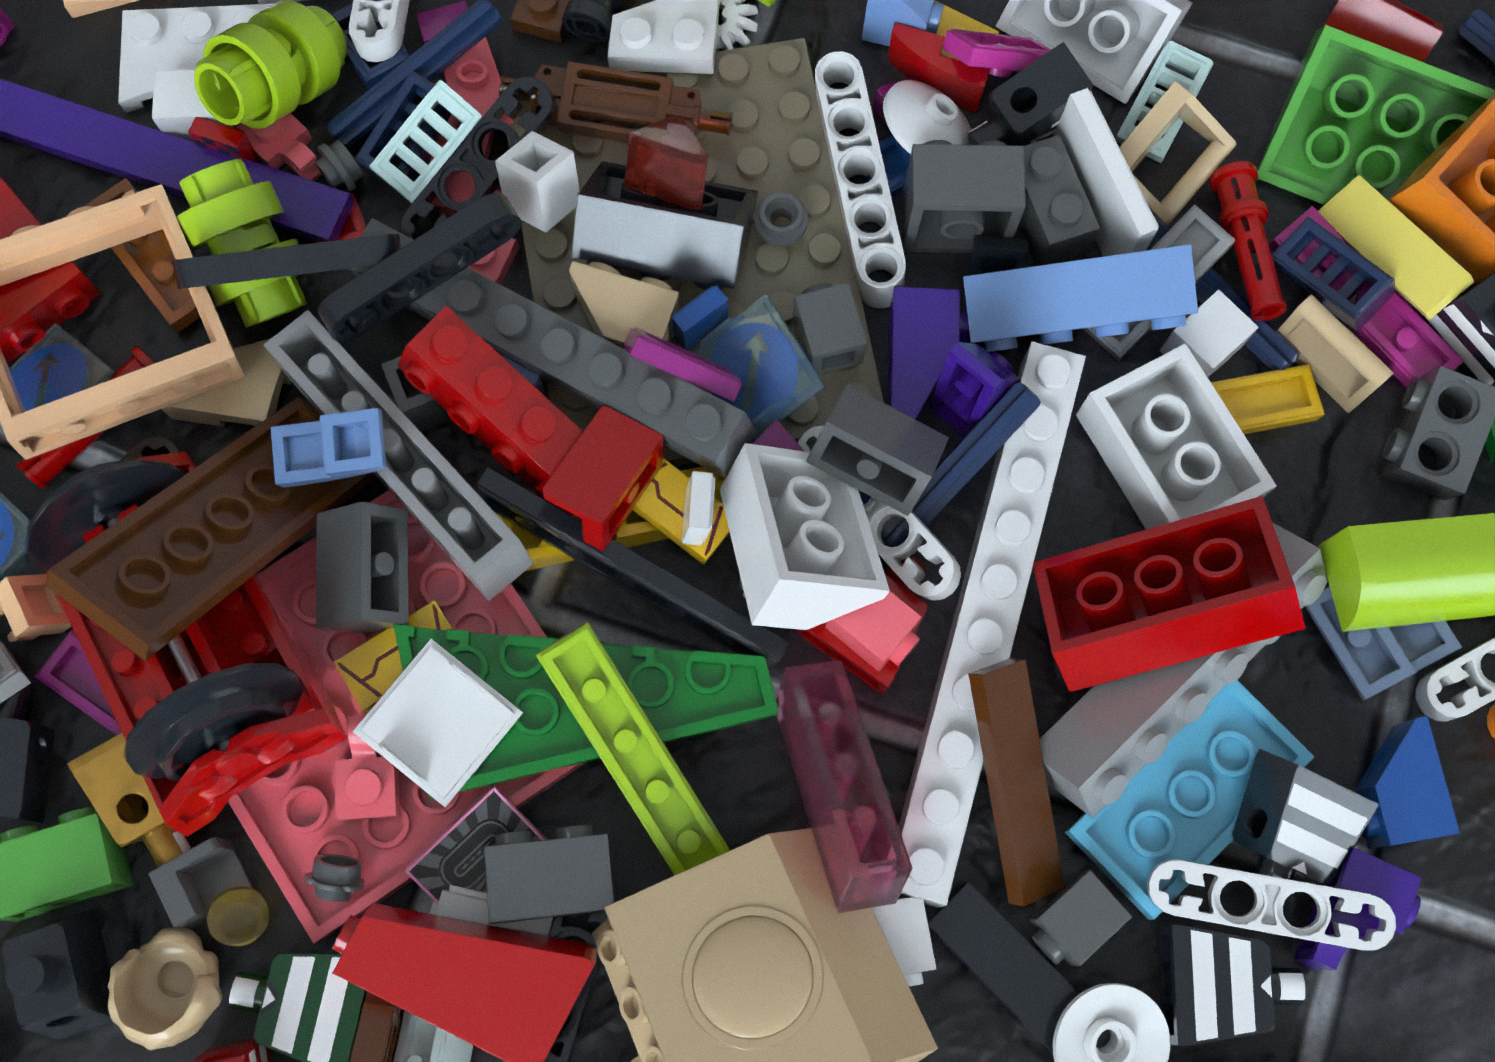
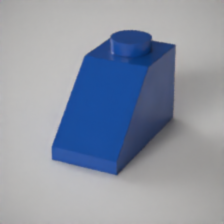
[1353,716,1460,849]

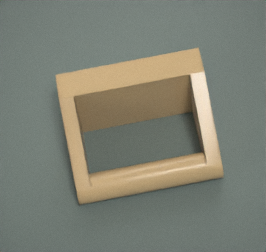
[1119,81,1237,226]
[1278,294,1394,414]

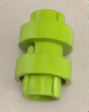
[194,0,347,129]
[176,159,307,328]

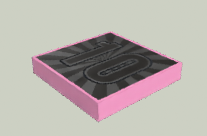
[405,785,548,905]

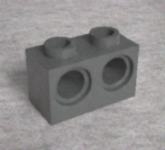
[1382,366,1495,501]

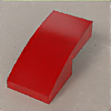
[887,22,990,114]

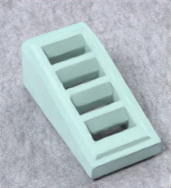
[1115,41,1213,163]
[369,80,482,203]

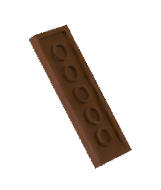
[46,397,377,661]

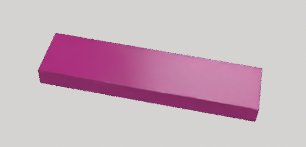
[1269,206,1464,388]

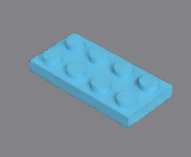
[1065,680,1314,920]

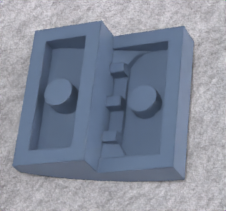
[1305,586,1462,700]

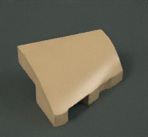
[162,338,291,427]

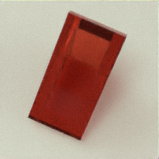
[624,117,708,209]

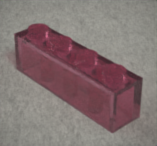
[776,660,913,913]

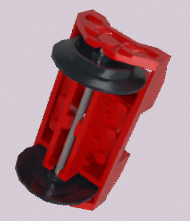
[25,452,347,837]

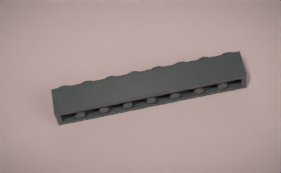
[349,218,757,479]

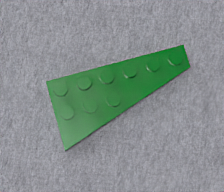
[393,624,779,800]

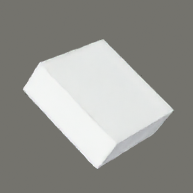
[681,471,715,546]

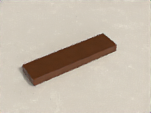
[968,658,1065,907]

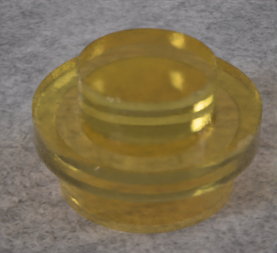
[207,886,269,947]

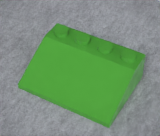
[1257,25,1495,205]

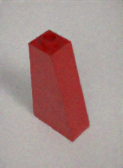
[332,903,597,1062]

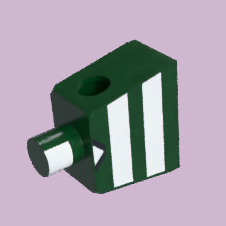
[229,953,368,1062]

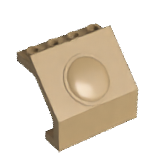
[592,825,938,1062]

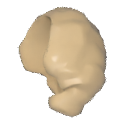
[107,927,223,1051]

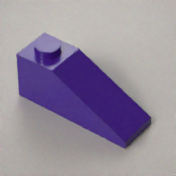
[887,287,969,421]
[928,342,1020,438]

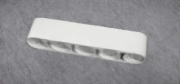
[815,51,906,308]

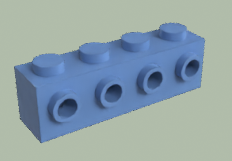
[963,244,1198,352]

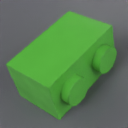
[0,807,134,922]

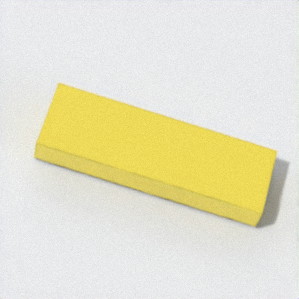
[1318,175,1474,320]

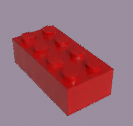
[1033,496,1306,692]

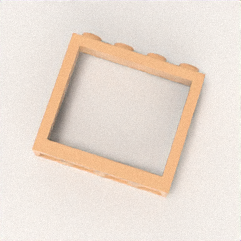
[0,184,245,460]

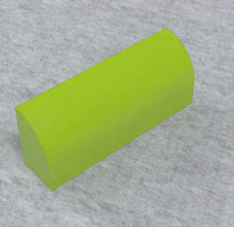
[1318,513,1495,632]

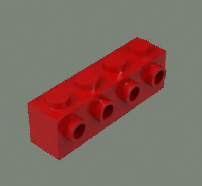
[397,306,583,516]

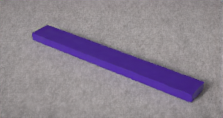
[0,79,354,242]

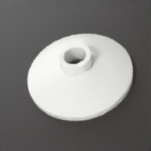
[883,80,971,154]
[1053,983,1170,1062]

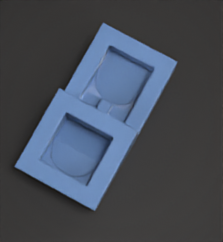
[271,408,387,488]

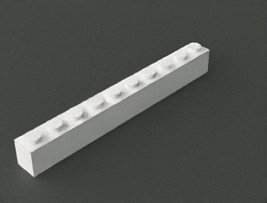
[881,342,1086,908]

